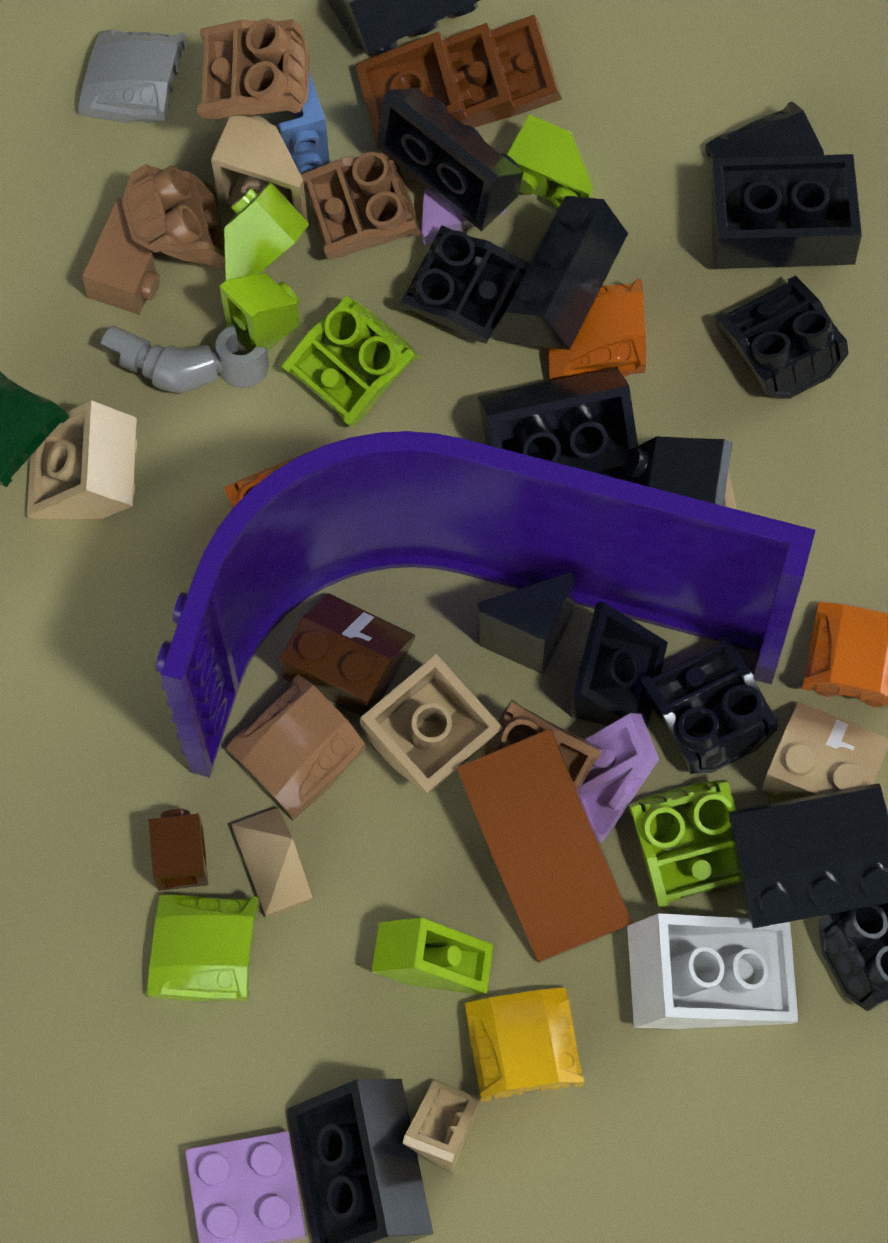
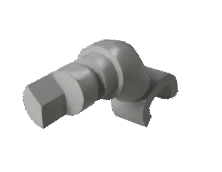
[100,325,269,393]

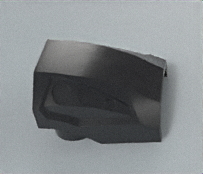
[705,101,824,158]
[398,225,528,344]
[714,275,849,399]
[640,636,778,774]
[819,903,888,1012]

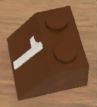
[279,593,415,717]

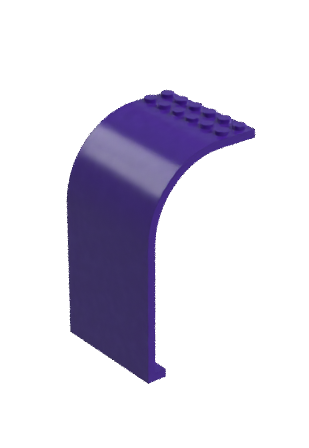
[156,431,816,778]

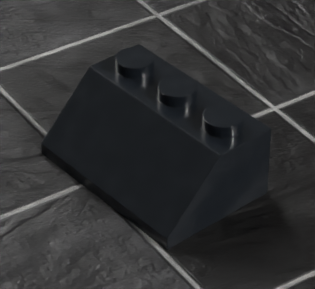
[327,0,481,55]
[376,87,524,231]
[712,154,862,269]
[491,196,628,350]
[478,367,638,479]
[624,436,733,506]
[728,783,888,929]
[287,1079,433,1243]

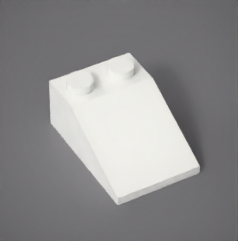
[627,913,799,1029]

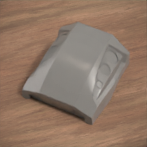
[78,30,187,123]

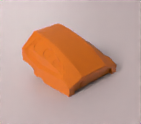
[548,279,646,381]
[801,602,888,707]

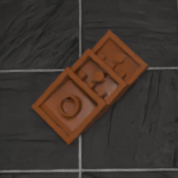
[355,14,562,143]
[457,729,633,963]

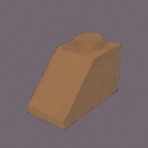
[82,197,160,315]

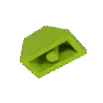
[224,182,309,280]
[219,272,300,352]
[372,917,494,995]

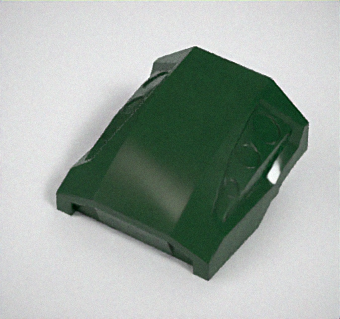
[0,371,70,487]

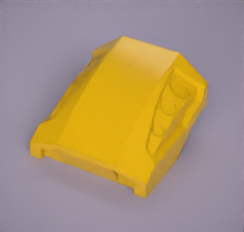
[465,987,584,1102]

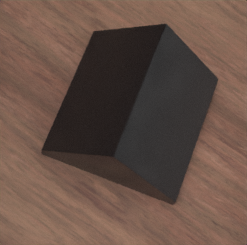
[477,572,575,674]
[571,602,668,728]

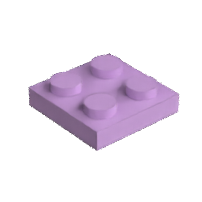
[185,1131,306,1243]

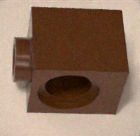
[148,809,209,891]

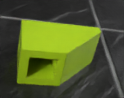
[507,114,593,208]

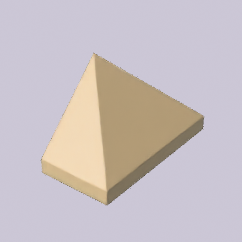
[231,807,313,918]
[402,1080,481,1175]

